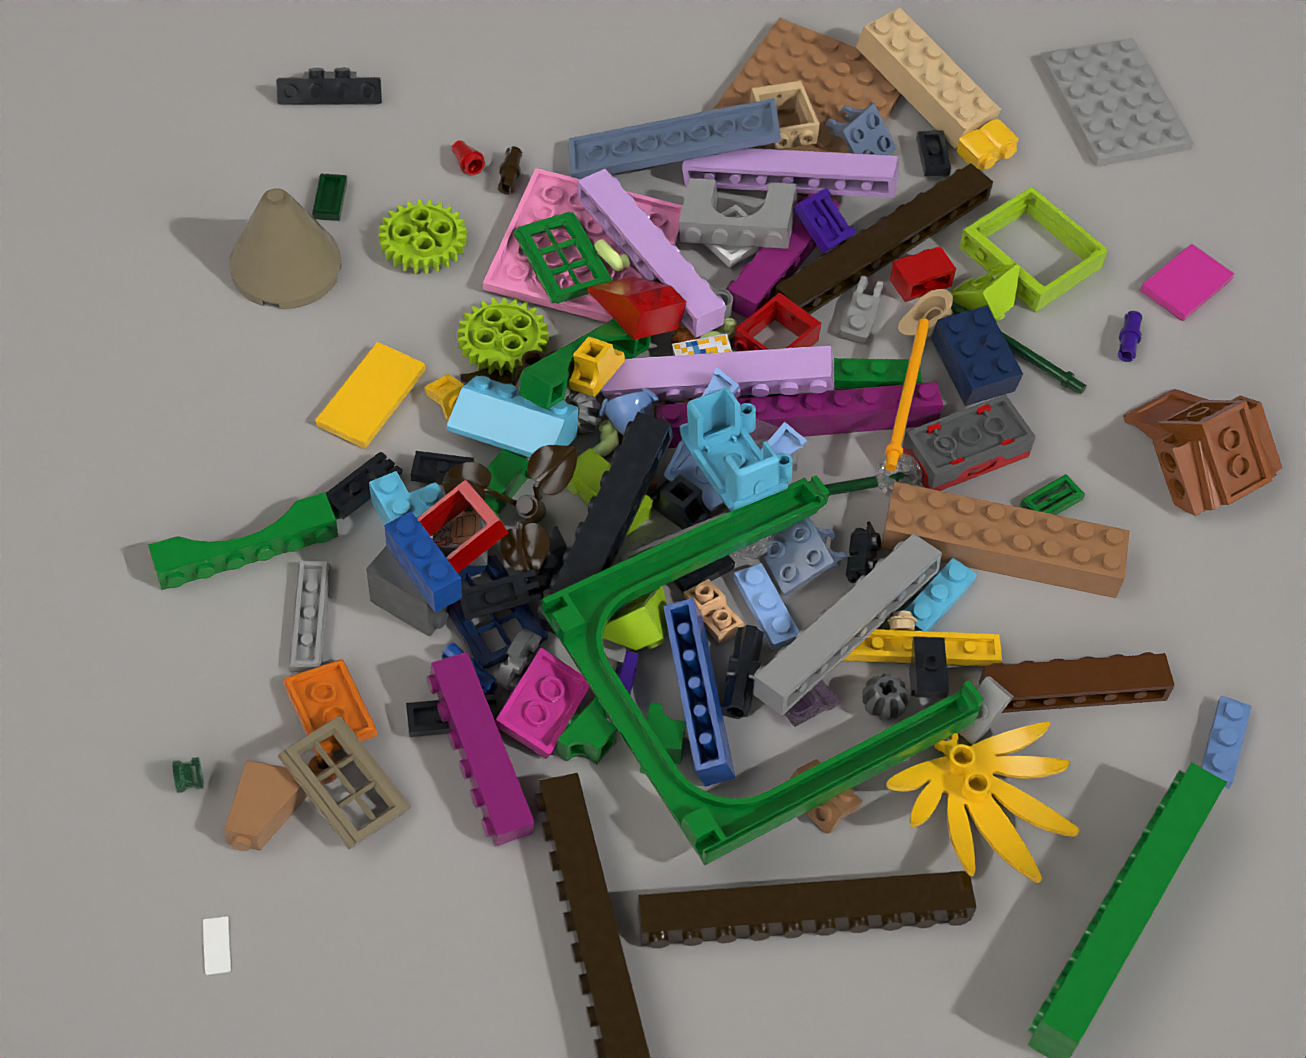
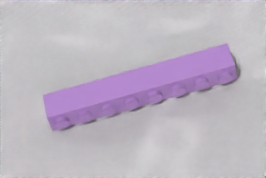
[682,148,899,198]
[578,169,726,338]
[601,345,834,403]

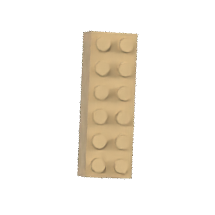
[856,8,1001,150]

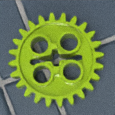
[378,199,467,274]
[457,297,549,376]

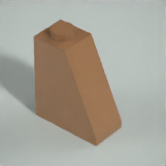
[224,760,308,851]

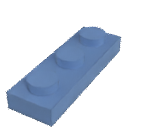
[1201,695,1251,789]

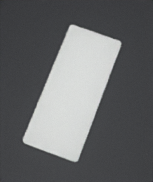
[203,916,231,975]

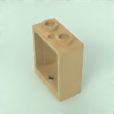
[750,81,820,150]

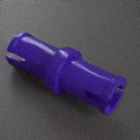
[1118,311,1143,362]

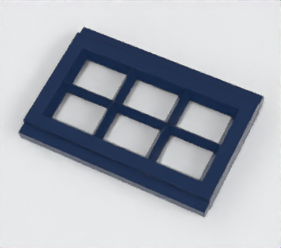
[447,554,548,669]

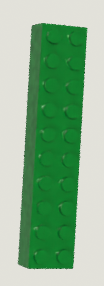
[1028,762,1227,1058]

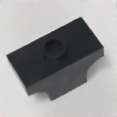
[649,474,712,530]
[909,637,949,698]

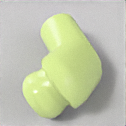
[594,239,631,272]
[700,318,737,341]
[592,420,619,458]

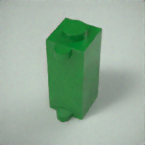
[485,449,531,518]

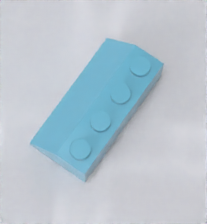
[447,375,579,457]

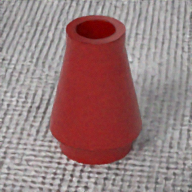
[452,140,485,175]

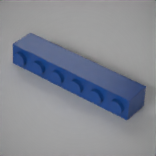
[663,598,736,787]

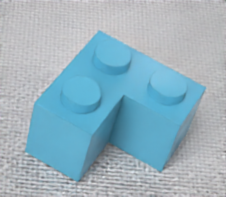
[369,471,444,525]

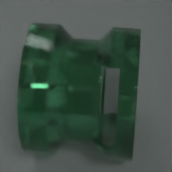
[172,757,204,793]

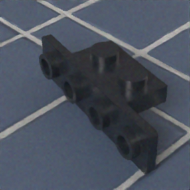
[276,67,382,105]

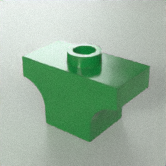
[557,697,617,764]
[640,702,686,774]

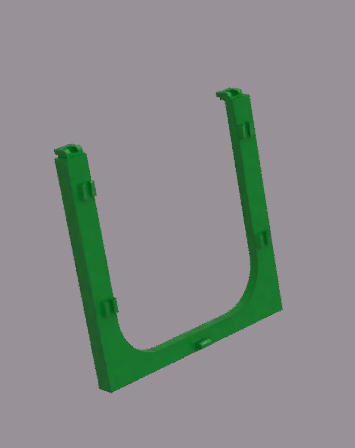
[541,475,984,866]

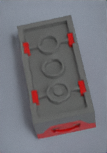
[902,394,1036,491]

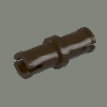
[498,146,522,195]

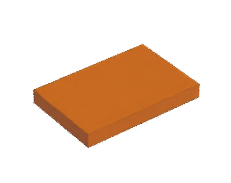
[283,659,377,757]

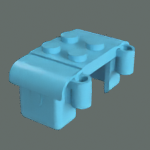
[679,388,793,511]

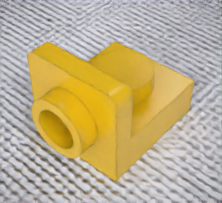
[424,374,465,420]

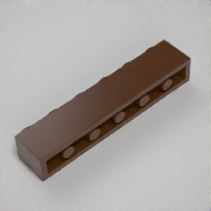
[979,652,1175,713]

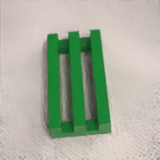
[1020,474,1085,515]

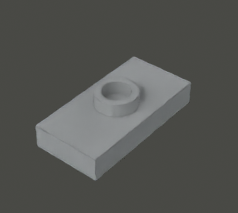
[958,676,1014,745]

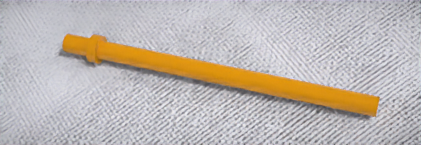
[884,318,930,471]

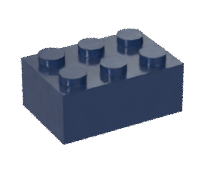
[930,305,1023,406]

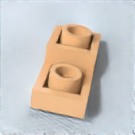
[684,579,744,644]

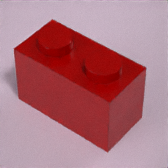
[889,246,957,302]

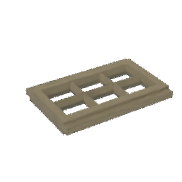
[278,716,411,849]

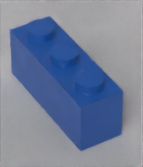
[384,511,462,612]

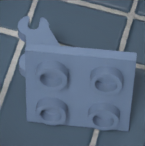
[825,103,897,155]
[759,517,848,596]

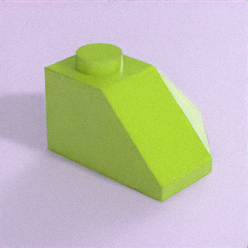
[950,263,1020,322]
[603,586,668,650]

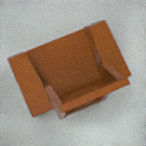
[1123,389,1283,516]

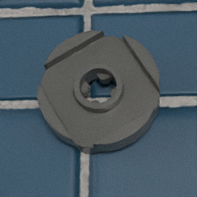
[496,629,541,691]

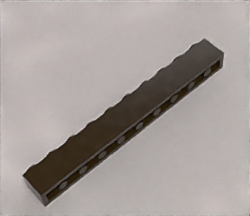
[775,163,993,314]
[535,773,650,1058]
[637,871,977,949]

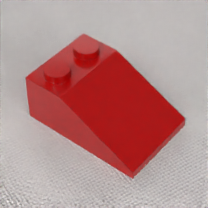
[588,277,687,340]

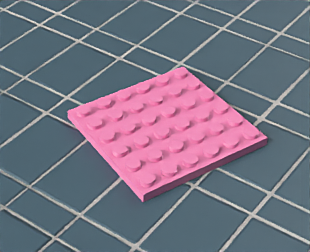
[483,168,683,323]

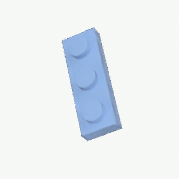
[734,563,799,651]

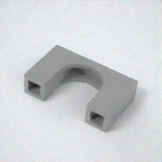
[679,178,797,249]

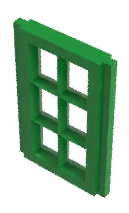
[514,212,613,304]

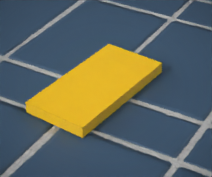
[315,342,426,449]

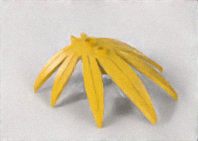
[886,721,1080,883]

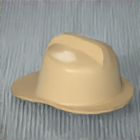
[898,289,953,337]

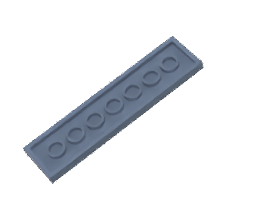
[569,98,782,179]

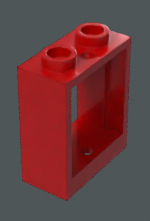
[733,293,822,351]
[417,480,509,573]

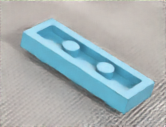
[905,558,977,631]

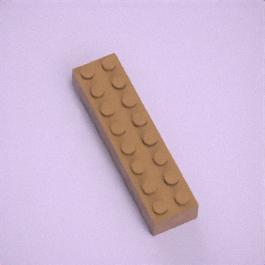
[881,482,1130,598]

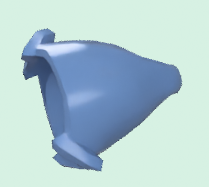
[598,388,659,435]

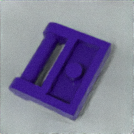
[793,188,857,253]

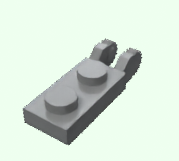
[839,276,884,345]

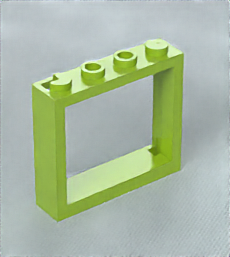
[959,186,1108,313]

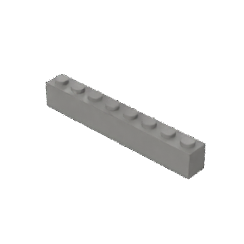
[753,533,942,716]

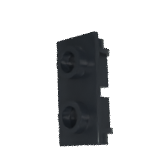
[846,521,881,583]

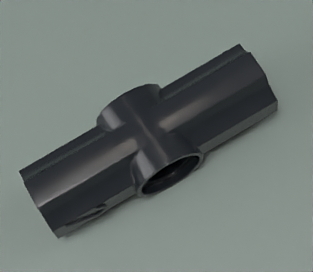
[722,625,764,719]

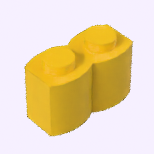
[956,119,1019,171]

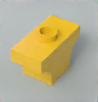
[569,336,625,397]

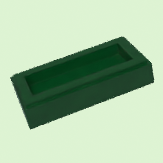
[312,173,348,221]

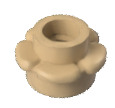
[887,610,918,631]

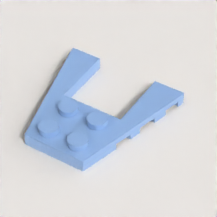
[664,367,808,512]

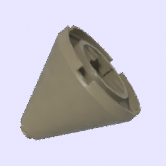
[229,188,341,309]

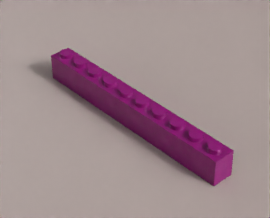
[654,382,943,449]

